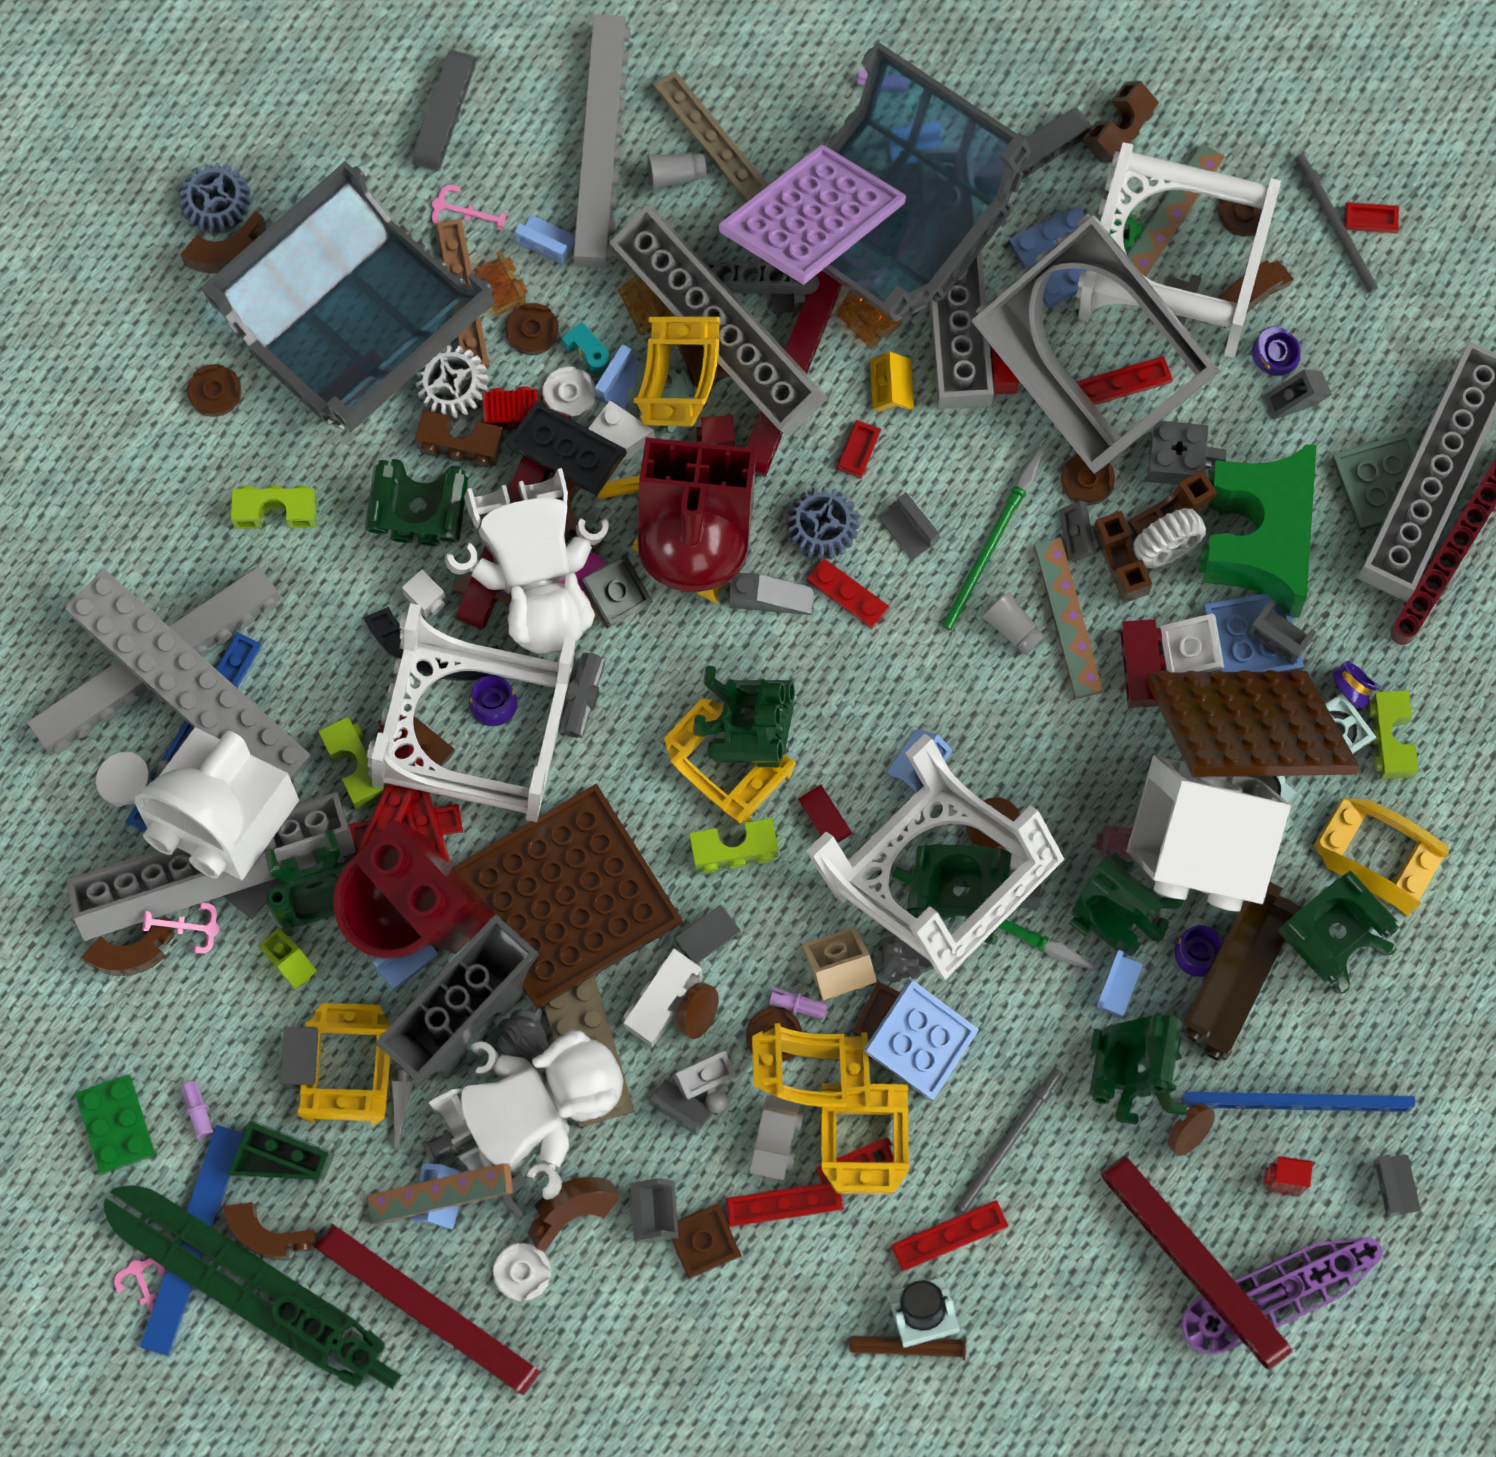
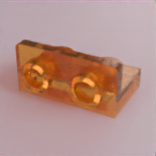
[473,250,528,317]
[837,285,903,350]

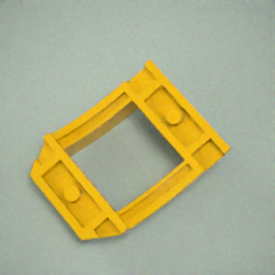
[634,317,720,427]
[664,699,796,824]
[1314,798,1449,916]
[298,1003,391,1127]
[752,1023,871,1107]
[822,1083,909,1194]

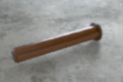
[849,1335,966,1361]

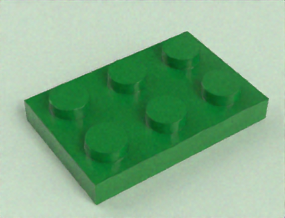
[75,1074,156,1175]

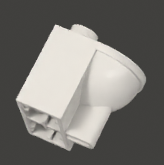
[135,727,299,880]

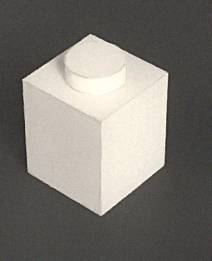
[402,570,446,618]

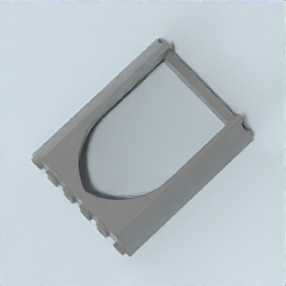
[971,214,1220,474]

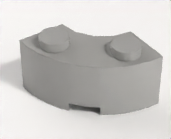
[750,1095,804,1180]

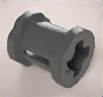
[421,1129,459,1164]

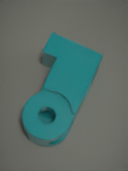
[561,322,609,374]

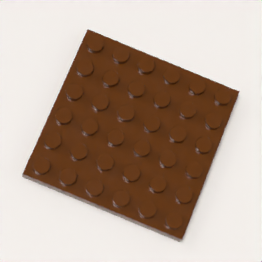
[1147,670,1359,777]
[453,783,683,1010]

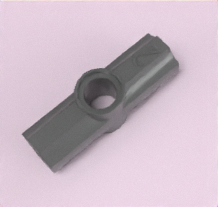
[560,652,605,738]

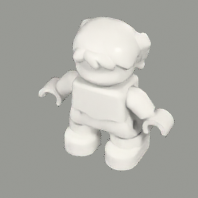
[445,468,609,654]
[429,1030,623,1199]

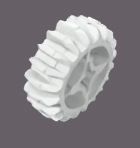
[415,345,489,419]
[1133,508,1206,568]

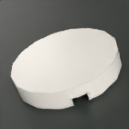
[542,366,596,419]
[96,752,151,807]
[493,1243,551,1302]

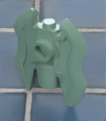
[627,358,695,433]

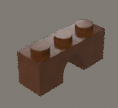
[1082,81,1160,163]
[415,410,504,467]
[1093,511,1152,604]

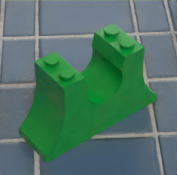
[1198,444,1317,618]

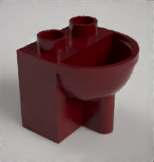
[638,437,757,592]
[334,819,495,959]

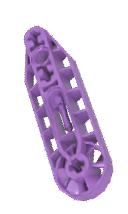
[1181,1237,1383,1356]

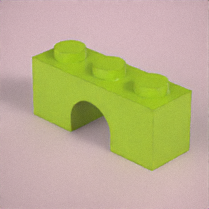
[231,485,317,529]
[1368,690,1419,780]
[318,717,387,810]
[689,818,779,874]

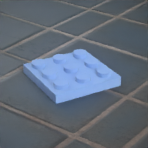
[863,980,979,1100]

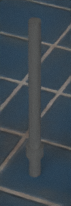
[1295,153,1378,293]
[955,1067,1063,1213]

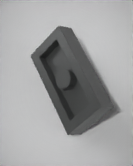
[1059,501,1095,562]

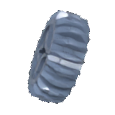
[178,163,251,234]
[786,486,860,560]

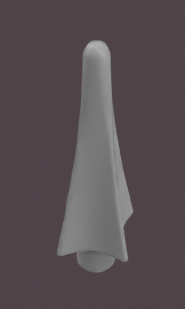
[391,1070,414,1150]

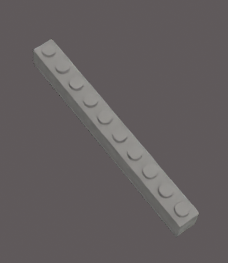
[574,14,631,269]
[27,566,280,755]

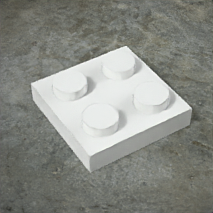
[1160,613,1224,672]

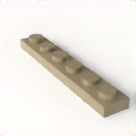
[654,70,768,203]

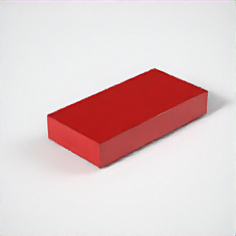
[1344,202,1399,234]
[836,420,881,479]

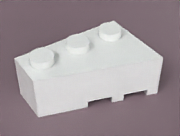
[588,401,655,462]
[623,949,702,1047]

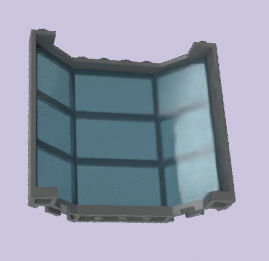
[750,41,1031,322]
[201,161,495,432]

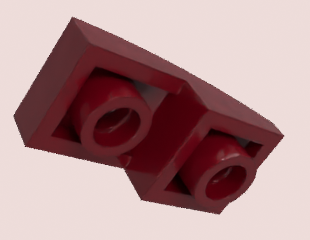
[798,784,853,843]

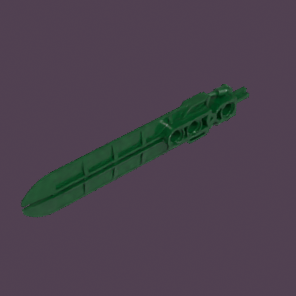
[103,1185,402,1390]

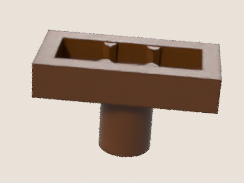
[413,716,455,767]

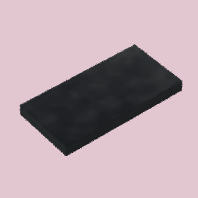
[506,401,627,496]

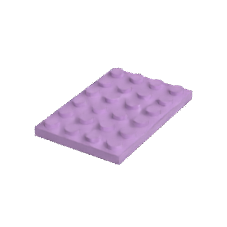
[719,144,906,285]

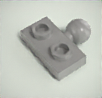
[673,1050,736,1113]

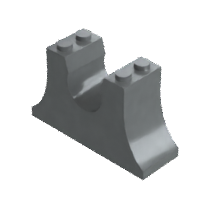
[375,914,539,1083]

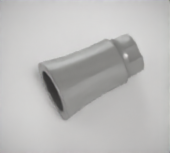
[647,153,707,191]
[982,592,1045,655]

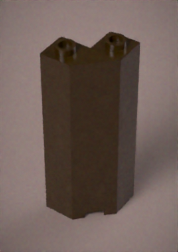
[1181,881,1303,1061]

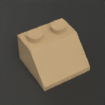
[802,926,877,1000]

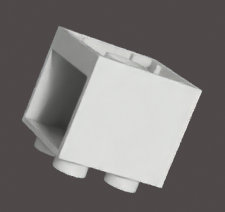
[1126,755,1291,911]

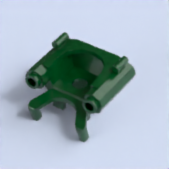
[365,459,469,547]
[693,665,795,768]
[264,830,347,936]
[907,844,1012,945]
[1069,853,1184,957]
[1278,870,1399,994]
[1089,1015,1187,1124]

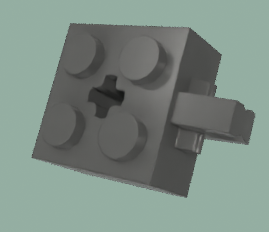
[1147,421,1227,485]

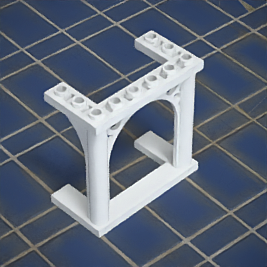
[1075,142,1281,358]
[367,603,576,822]
[806,734,1064,980]

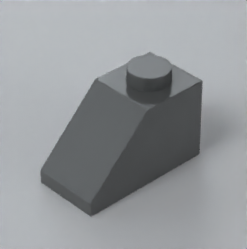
[1263,369,1332,419]

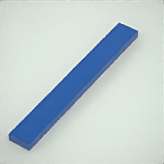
[126,632,262,832]
[1181,1092,1415,1112]
[140,1125,244,1356]

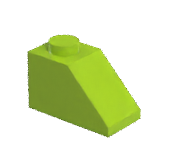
[257,928,317,989]

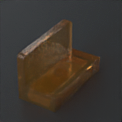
[618,275,676,335]

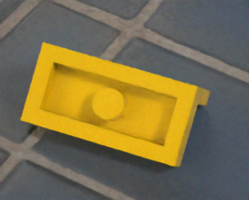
[870,351,914,412]

